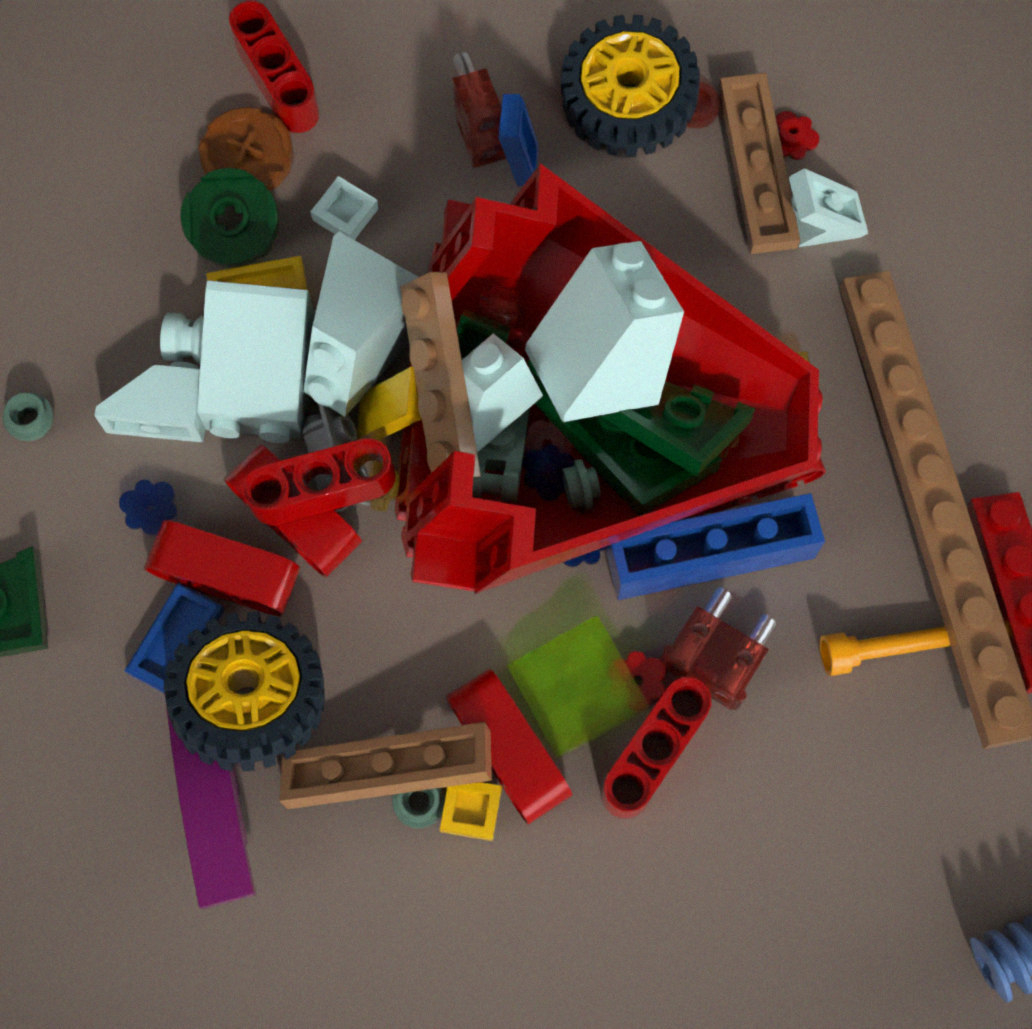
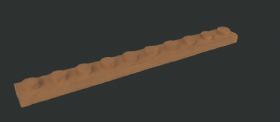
[839,271,1032,750]

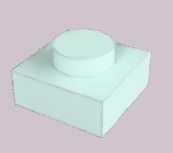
[310,176,379,240]

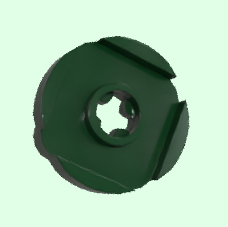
[180,168,280,267]

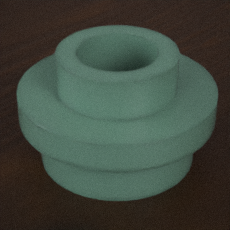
[3,393,54,441]
[562,459,601,511]
[392,788,445,829]

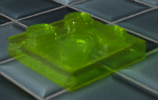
[507,614,650,758]

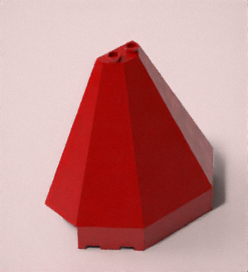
[394,163,823,594]

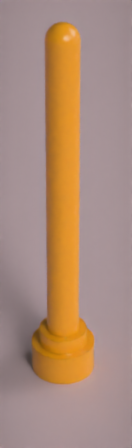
[819,626,951,676]

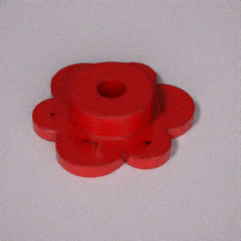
[776,111,820,160]
[608,651,666,712]

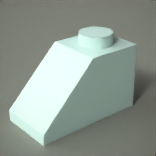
[462,334,543,452]
[94,361,206,443]

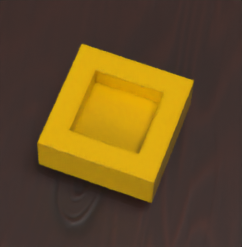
[440,782,502,841]

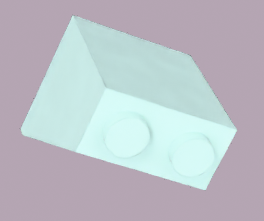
[303,232,419,416]
[525,241,684,422]
[197,281,315,443]

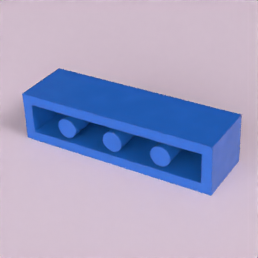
[606,493,825,601]

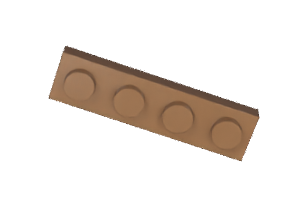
[718,73,800,254]
[400,272,481,479]
[279,722,492,809]

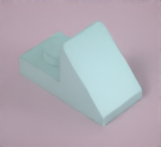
[789,168,868,247]

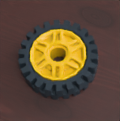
[561,14,700,157]
[164,612,325,772]

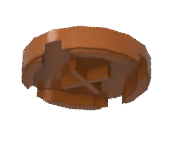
[198,107,294,191]

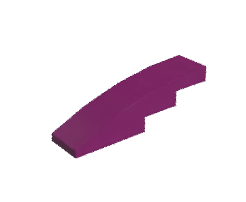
[166,707,257,909]

